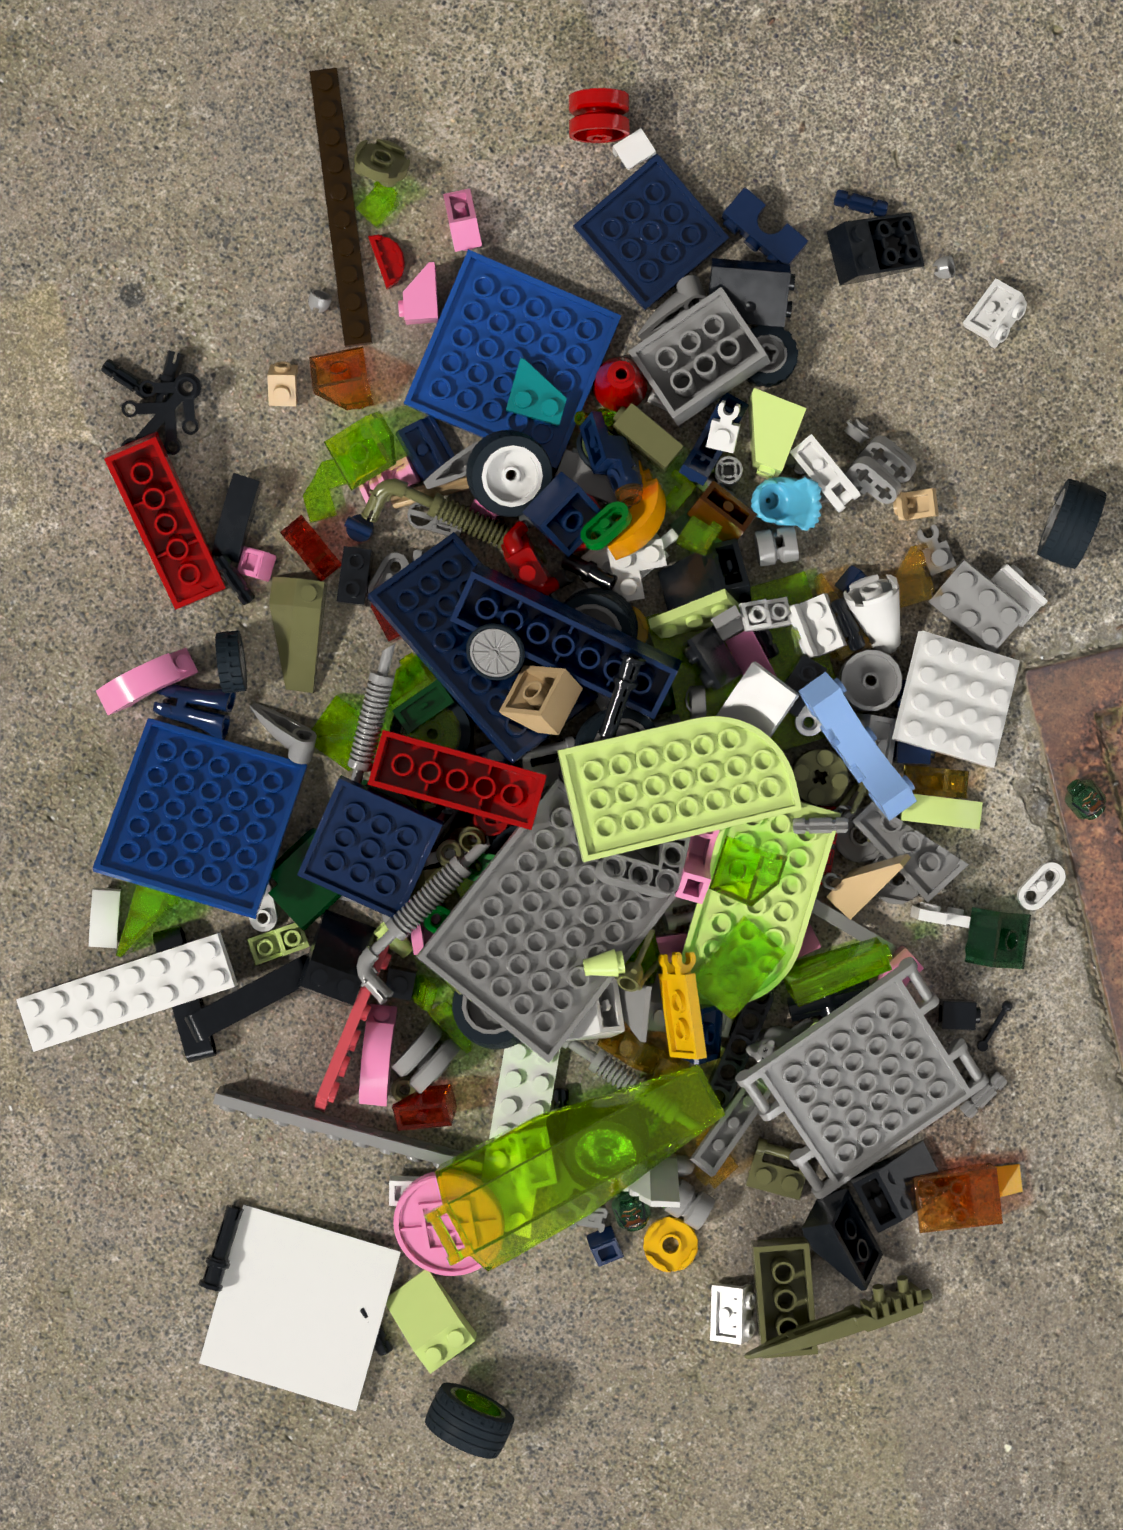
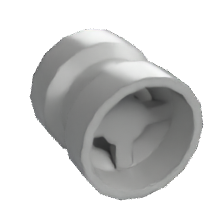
[713,456,743,487]

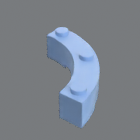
[798,672,917,821]

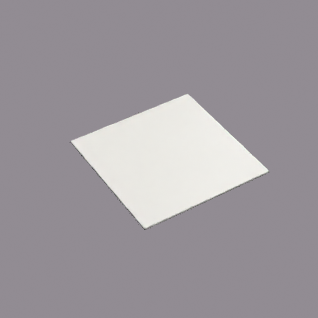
[199,1204,401,1411]

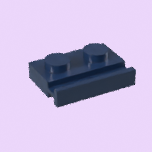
[395,415,455,482]

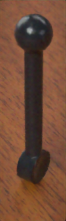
[977,1001,1013,1052]

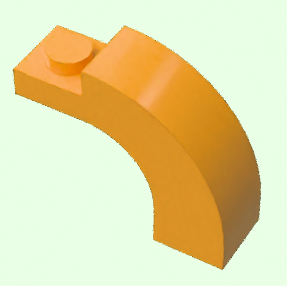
[607,460,666,560]

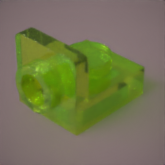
[356,181,399,229]
[666,469,696,515]

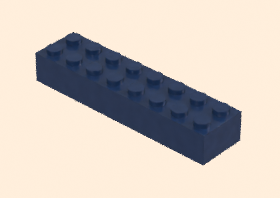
[450,562,682,719]

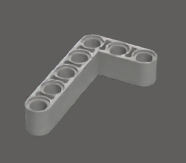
[595,837,691,899]

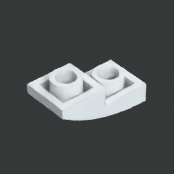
[739,597,792,632]
[89,887,121,948]

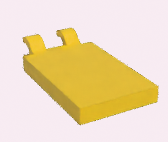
[658,952,707,1060]

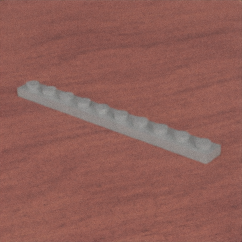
[213,1086,486,1177]

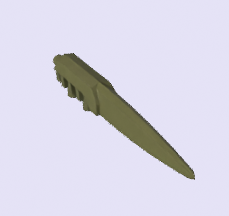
[744,1275,932,1359]

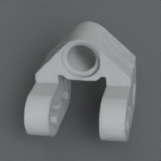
[844,435,916,504]

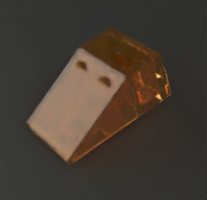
[913,1163,1003,1233]

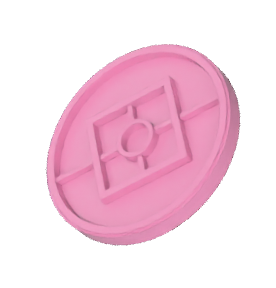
[393,1170,505,1276]

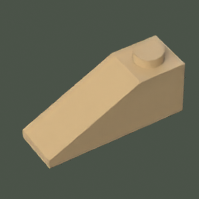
[826,854,911,920]

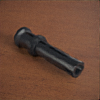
[598,652,646,739]
[198,1205,244,1292]

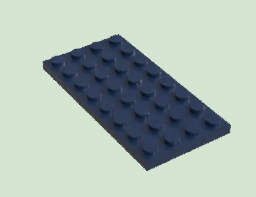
[368,532,598,765]

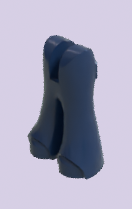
[152,684,236,740]

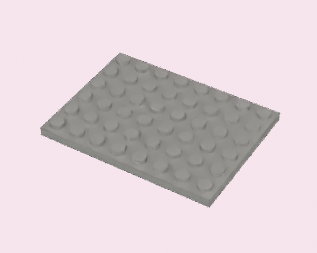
[416,779,676,1063]

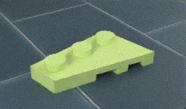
[648,589,741,639]

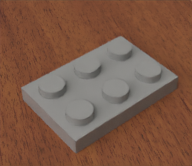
[928,558,1029,653]

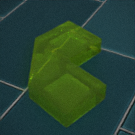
[303,454,356,523]

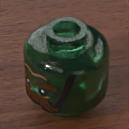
[1064,779,1106,820]
[611,1190,651,1232]

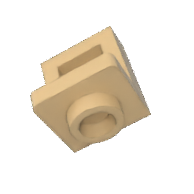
[267,361,298,406]
[893,488,939,521]

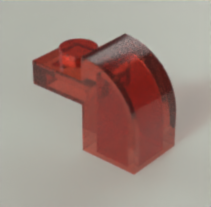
[280,515,341,581]

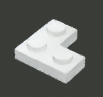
[607,538,667,602]
[910,902,971,928]

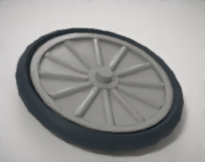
[466,623,525,680]

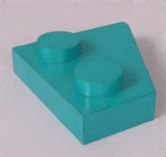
[506,358,567,426]

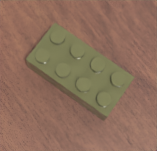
[751,1236,818,1359]

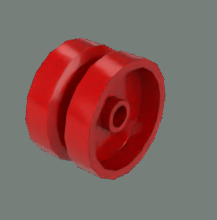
[569,88,630,143]

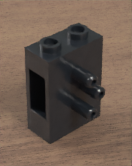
[708,258,795,327]

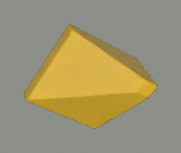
[992,1164,1023,1197]

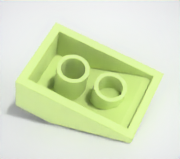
[386,1269,477,1374]

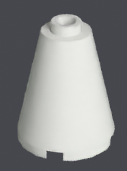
[843,574,901,654]

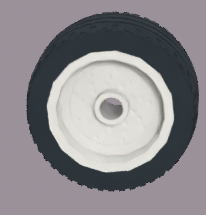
[466,430,553,517]

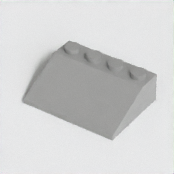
[628,287,771,426]

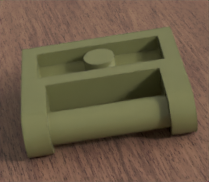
[745,1138,812,1200]

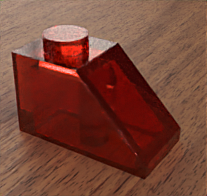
[392,1084,457,1131]

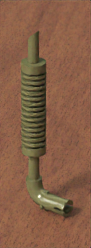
[361,478,547,564]

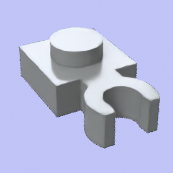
[916,524,957,577]

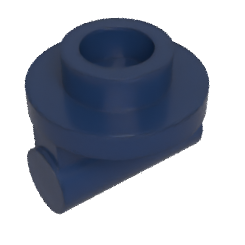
[344,514,374,542]

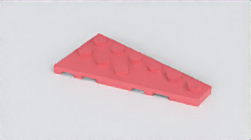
[314,945,392,1113]

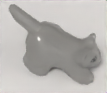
[746,1019,813,1063]

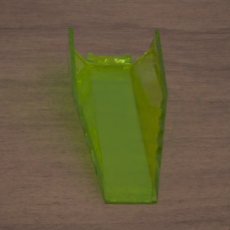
[424,1065,725,1271]

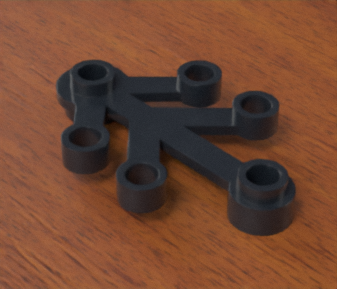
[121,373,202,455]

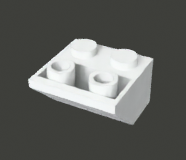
[566,978,625,1041]

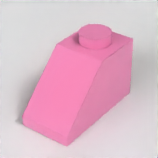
[443,188,482,252]
[398,262,439,325]

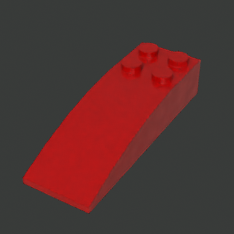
[104,432,226,610]
[368,730,547,830]

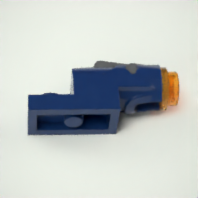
[579,411,643,506]

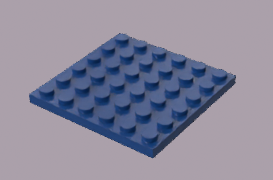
[404,249,622,470]
[93,718,307,919]

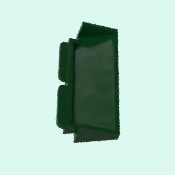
[268,780,420,931]

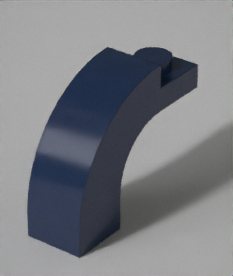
[679,393,749,486]

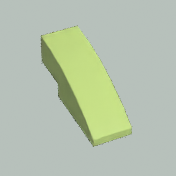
[898,794,983,830]

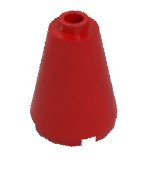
[592,357,648,412]

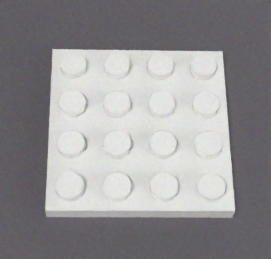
[892,631,1020,768]

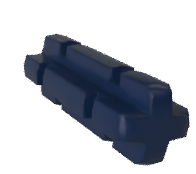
[834,190,888,217]

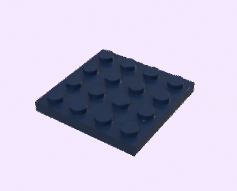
[573,154,729,312]
[297,775,444,917]

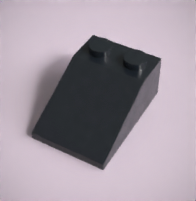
[296,910,376,1006]
[801,1189,883,1291]

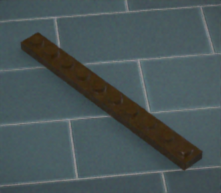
[309,68,373,348]

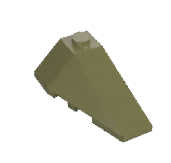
[269,577,328,693]

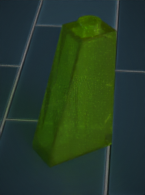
[783,937,893,1007]

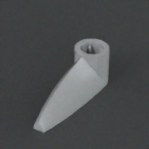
[638,275,707,340]
[423,441,479,489]
[250,703,317,764]

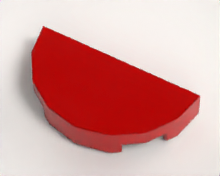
[368,234,405,290]

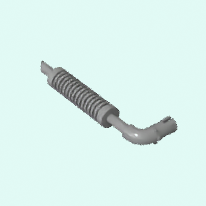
[348,643,396,784]
[356,844,491,1005]
[562,1040,707,1132]

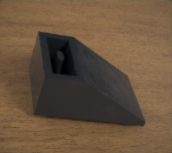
[826,212,925,286]
[658,538,752,611]
[682,625,743,691]
[850,1140,948,1233]

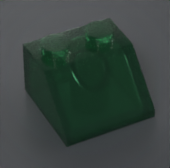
[965,907,1031,969]

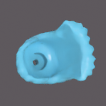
[751,476,822,531]

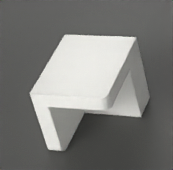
[612,128,656,170]

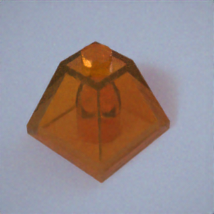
[309,346,374,411]

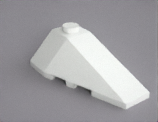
[620,1149,680,1208]

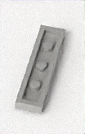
[690,1078,771,1177]

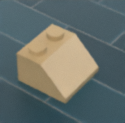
[499,665,583,735]

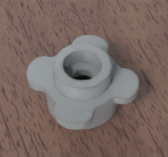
[844,418,871,444]

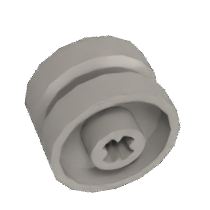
[837,650,902,711]
[391,1022,461,1094]

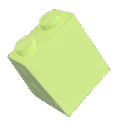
[748,388,807,479]

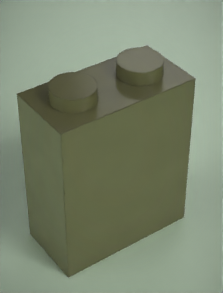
[612,403,683,474]

